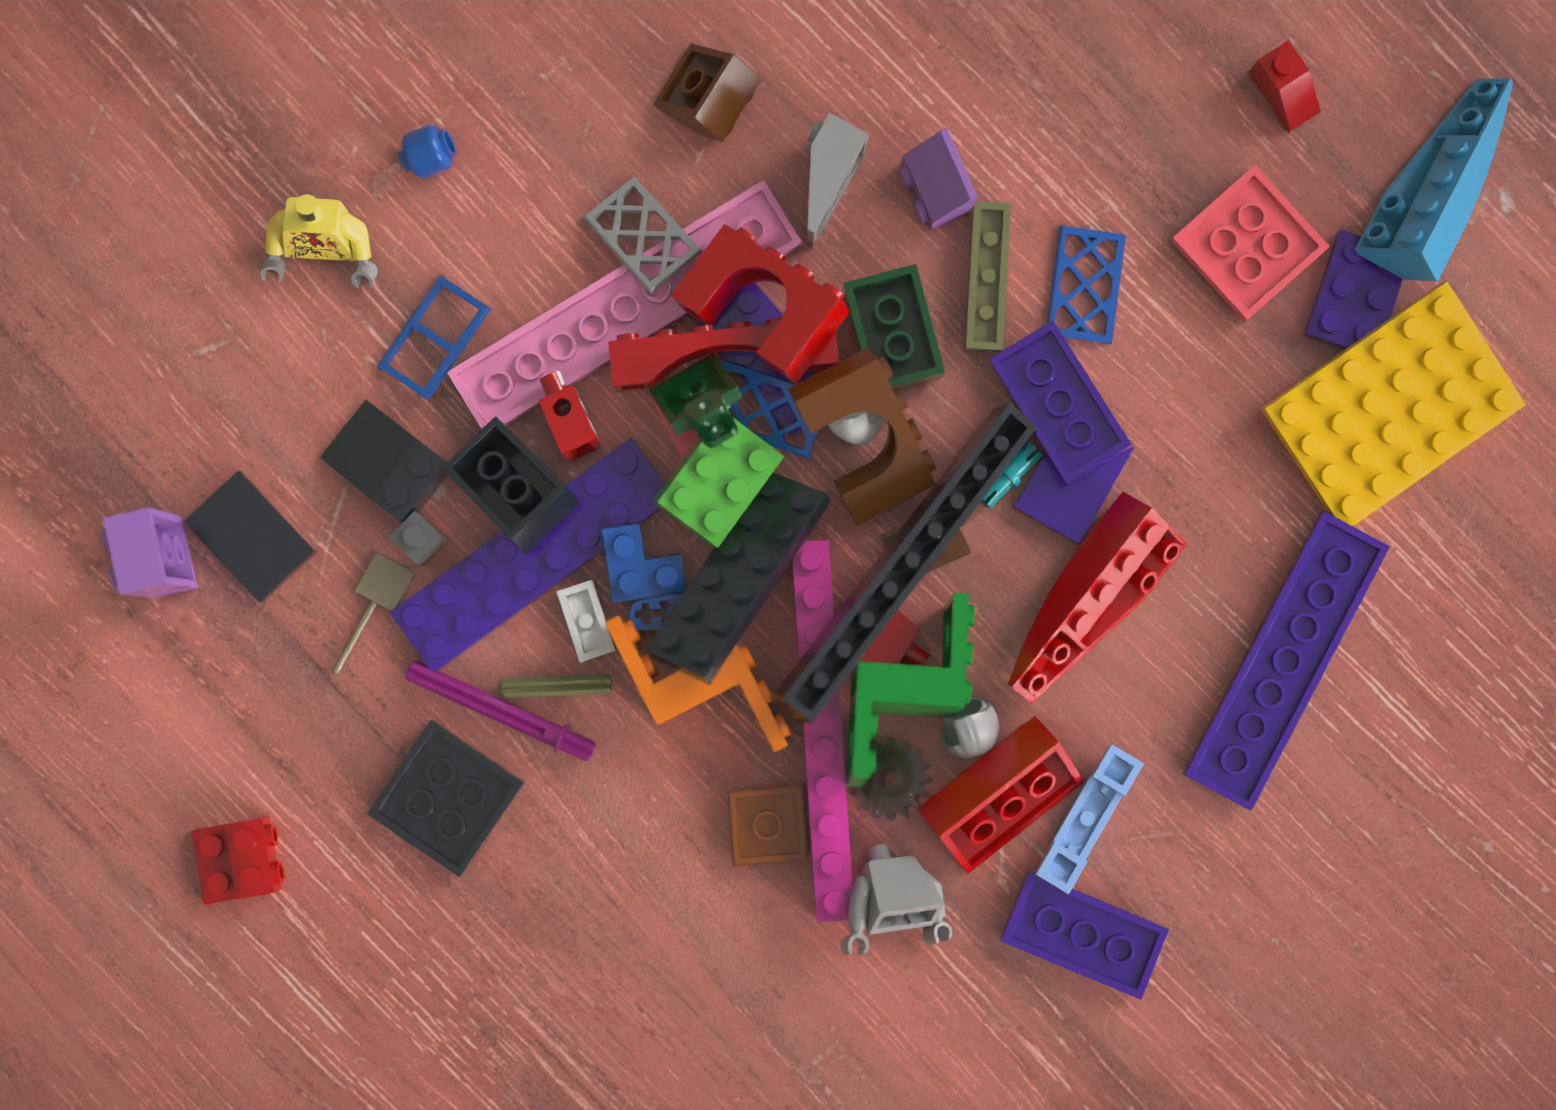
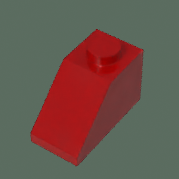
[1248,40,1321,133]

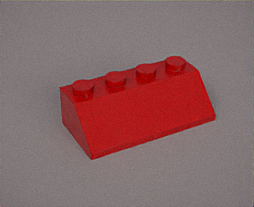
[917,716,1085,874]

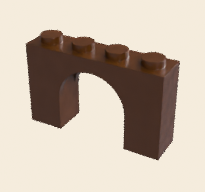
[788,347,937,526]

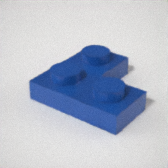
[601,522,687,603]

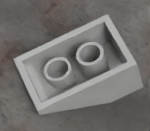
[807,113,869,248]

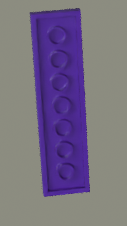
[390,438,664,672]
[1182,511,1390,811]

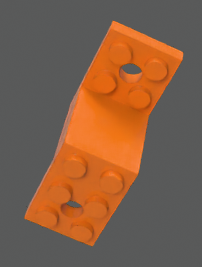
[605,616,791,752]

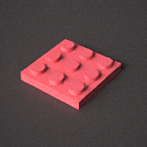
[1170,165,1330,322]

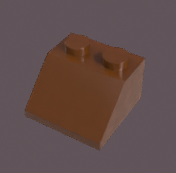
[653,43,761,142]

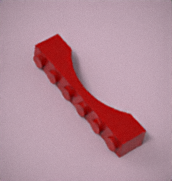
[608,317,839,392]

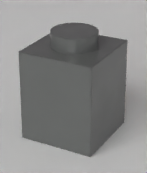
[389,510,449,566]

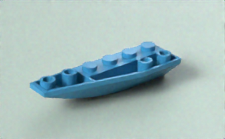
[1355,78,1513,282]

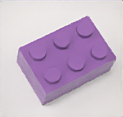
[101,507,198,598]

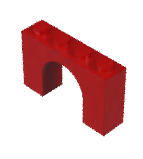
[671,224,850,385]

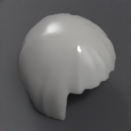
[941,698,1000,759]

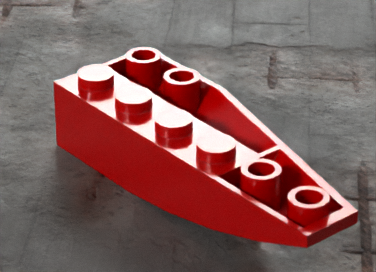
[1008,491,1187,704]

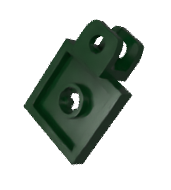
[649,353,743,448]

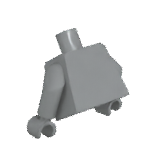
[841,844,952,955]

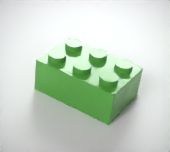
[651,417,784,548]

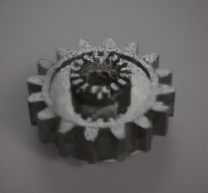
[851,737,933,821]

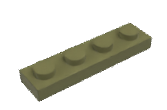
[964,201,1011,352]

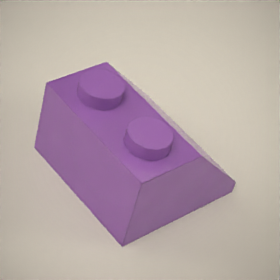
[898,128,978,231]

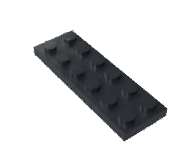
[645,472,831,685]

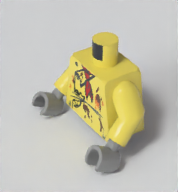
[261,194,378,287]

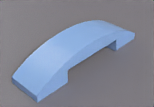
[1035,744,1144,894]

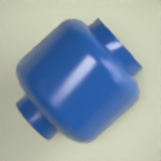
[398,124,457,179]

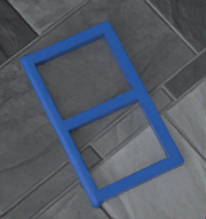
[377,275,491,400]

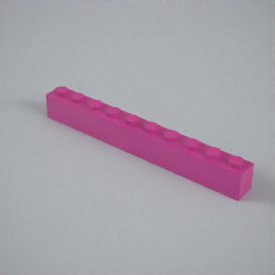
[792,540,853,922]

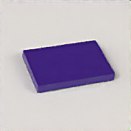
[1013,447,1134,545]

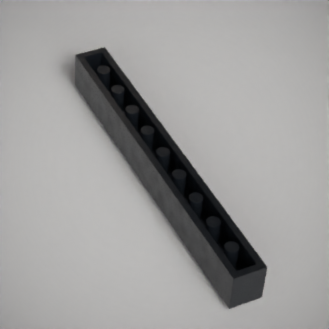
[770,403,1037,723]

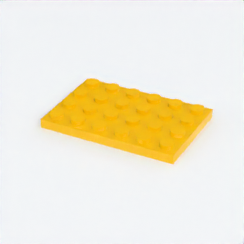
[1261,281,1526,526]

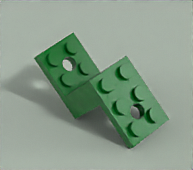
[846,592,975,787]

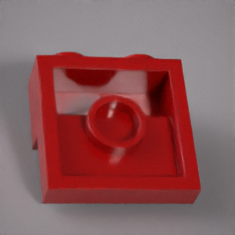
[191,816,285,905]

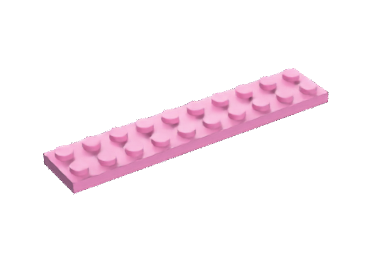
[447,180,803,429]

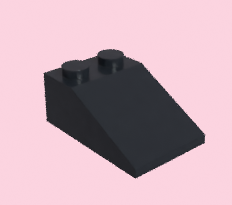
[320,399,448,523]

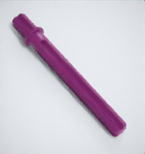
[405,661,596,761]

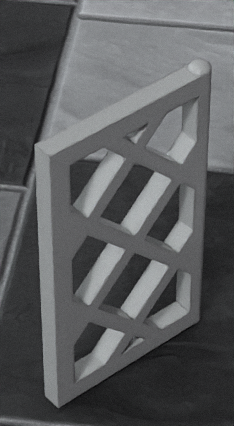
[583,176,702,293]

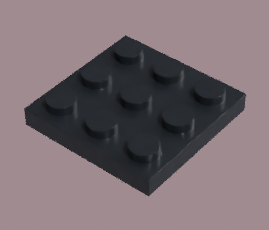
[367,720,525,877]

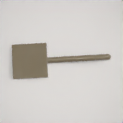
[332,552,416,674]

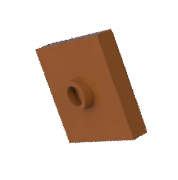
[727,784,808,866]

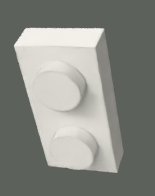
[556,580,616,663]

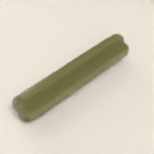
[501,674,612,698]

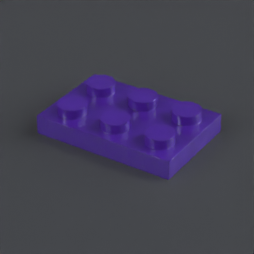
[1303,230,1403,350]

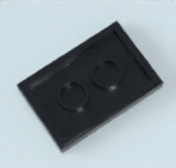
[184,470,317,603]

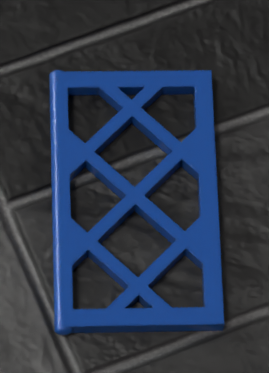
[1047,225,1126,344]
[722,360,818,459]

